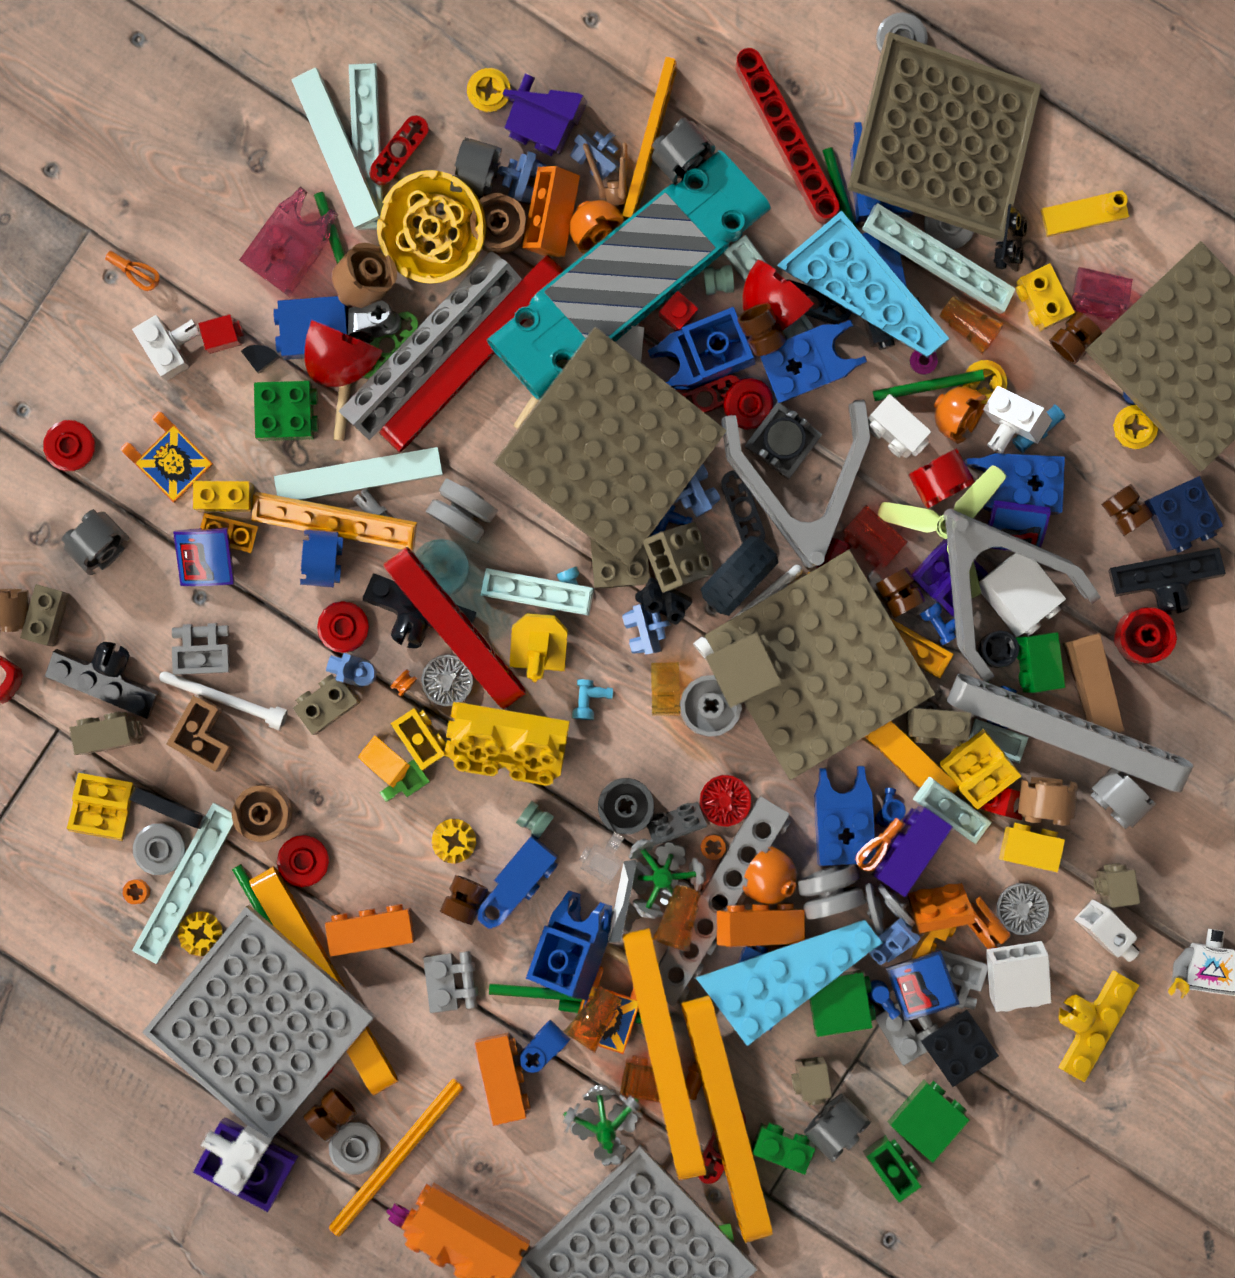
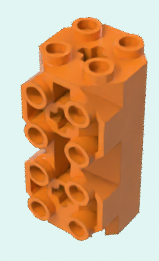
[401,1183,530,1278]

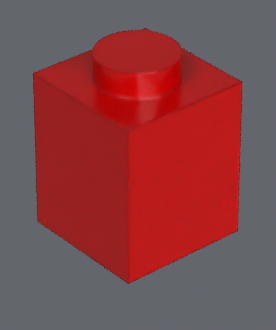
[659,290,698,332]
[198,314,244,354]

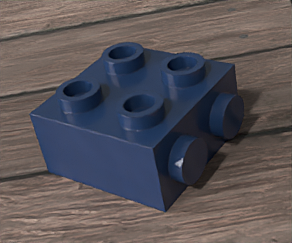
[1144,476,1223,553]

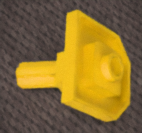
[509,613,568,682]

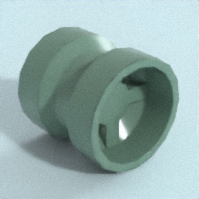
[704,265,734,295]
[516,801,554,839]

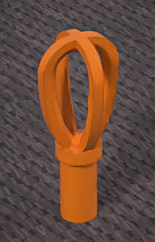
[105,251,160,291]
[856,818,904,871]

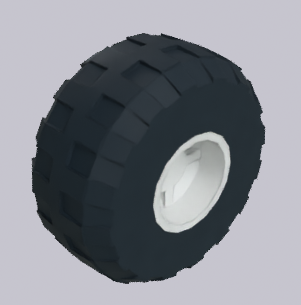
[700,536,779,616]

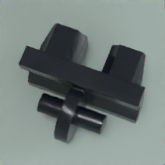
[635,577,692,625]

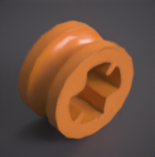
[390,669,417,697]
[700,834,726,860]
[122,879,150,905]

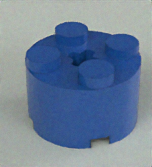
[300,529,343,588]

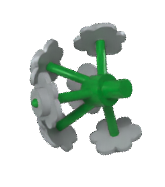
[629,838,706,919]
[563,1085,643,1166]

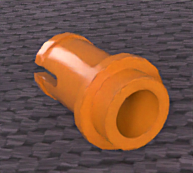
[685,1062,702,1100]

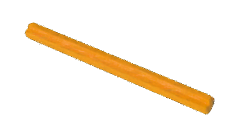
[329,1079,464,1237]

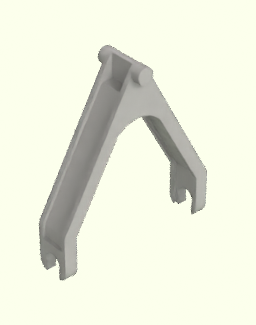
[722,400,870,569]
[944,509,1101,682]

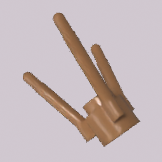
[583,143,628,205]

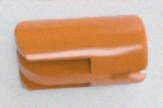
[968,896,1011,949]

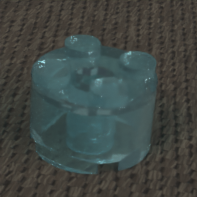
[415,539,470,596]

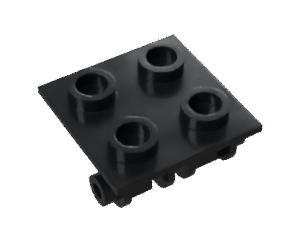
[993,204,1028,272]
[921,1009,999,1087]

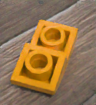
[200,513,258,553]
[358,735,411,788]
[911,927,957,959]

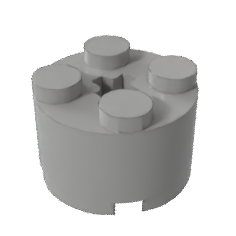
[1091,768,1156,829]

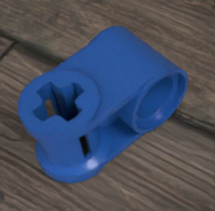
[520,1019,571,1073]

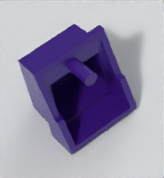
[503,74,588,157]

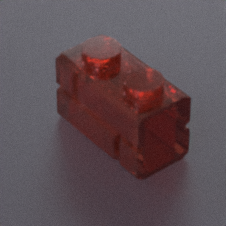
[842,505,908,568]

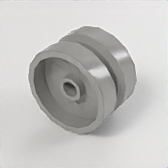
[426,478,498,544]
[679,675,742,737]
[796,864,867,920]

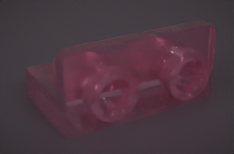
[1070,267,1133,320]

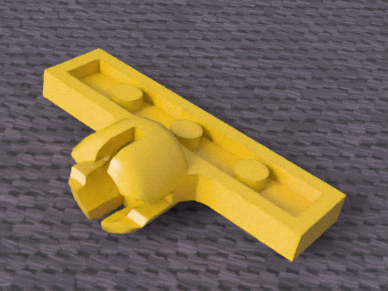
[1058,970,1139,1083]

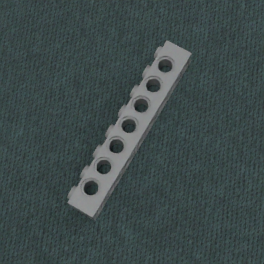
[339,251,523,440]
[658,796,791,1007]

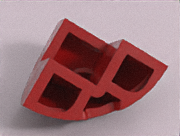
[742,260,814,330]
[304,320,383,387]

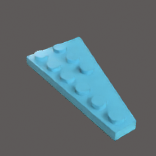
[777,211,949,358]
[696,919,882,1046]

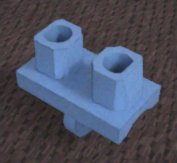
[570,131,620,181]
[498,151,547,204]
[674,464,720,518]
[622,604,671,655]
[326,653,377,688]
[870,918,921,965]

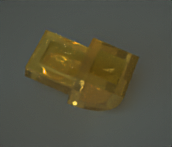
[651,662,680,716]

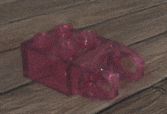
[239,186,338,297]

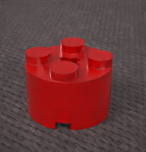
[908,448,975,509]
[1114,607,1177,664]

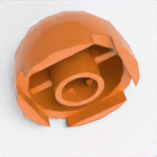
[570,200,625,254]
[934,386,987,444]
[743,846,797,904]

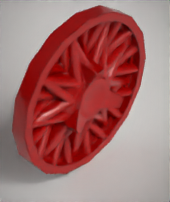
[724,378,773,430]
[43,420,95,472]
[317,601,369,653]
[699,775,751,827]
[277,835,329,887]

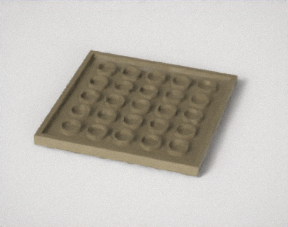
[847,32,1041,241]
[1085,241,1235,472]
[493,327,726,565]
[704,550,936,780]

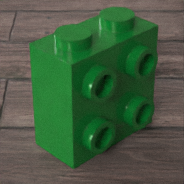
[254,381,319,441]
[809,970,876,1037]
[887,1079,970,1163]

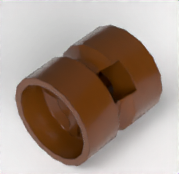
[737,303,786,356]
[1049,311,1102,364]
[1101,484,1154,536]
[875,567,926,618]
[440,875,488,925]
[303,1087,357,1142]

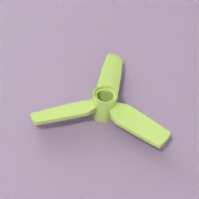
[878,466,1007,598]

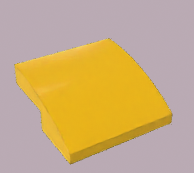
[940,729,1021,810]
[67,773,134,841]

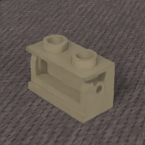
[20,584,70,647]

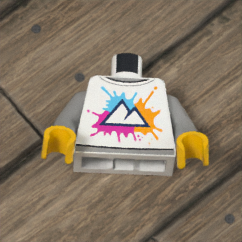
[1168,929,1235,999]

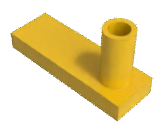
[1041,190,1129,237]

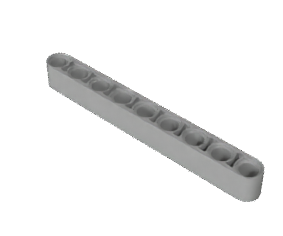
[947,674,1193,792]

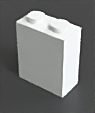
[979,552,1066,637]

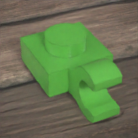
[379,759,430,802]

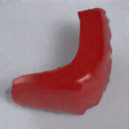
[0,656,23,704]

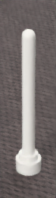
[693,565,803,659]
[159,671,288,731]

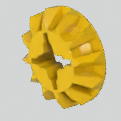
[467,68,511,113]
[963,360,1007,404]
[1113,405,1158,450]
[431,819,476,864]
[177,911,223,956]

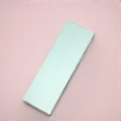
[913,776,992,844]

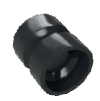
[977,631,1019,668]

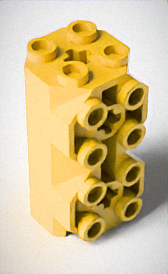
[444,702,570,786]

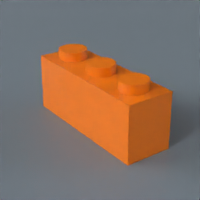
[522,166,580,257]
[717,903,805,947]
[325,904,415,957]
[475,1032,531,1126]

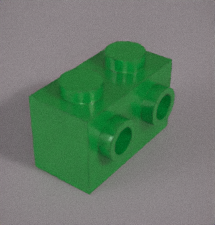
[1016,632,1066,693]
[751,1122,815,1175]
[863,1135,922,1203]

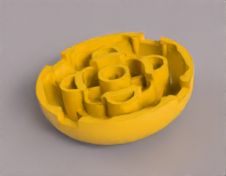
[377,170,486,284]

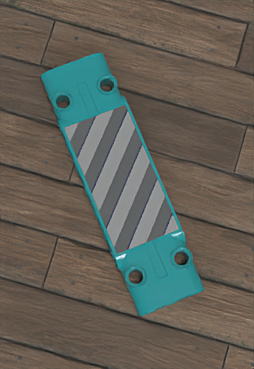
[487,150,771,400]

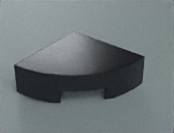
[241,345,280,374]

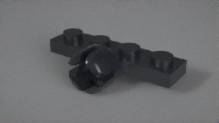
[1109,547,1226,615]
[363,573,477,649]
[45,642,159,719]

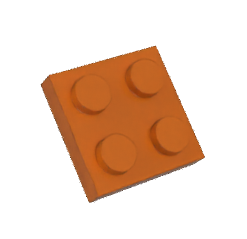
[908,883,975,933]

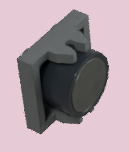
[745,402,823,480]

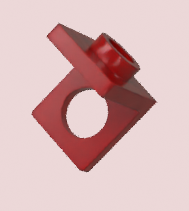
[974,788,1023,820]

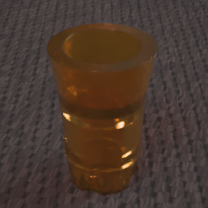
[939,296,1005,355]
[652,885,701,951]
[563,986,622,1053]

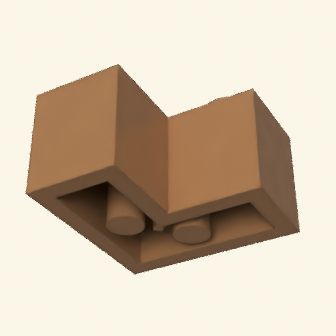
[166,695,234,772]

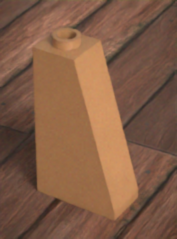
[1063,633,1124,732]

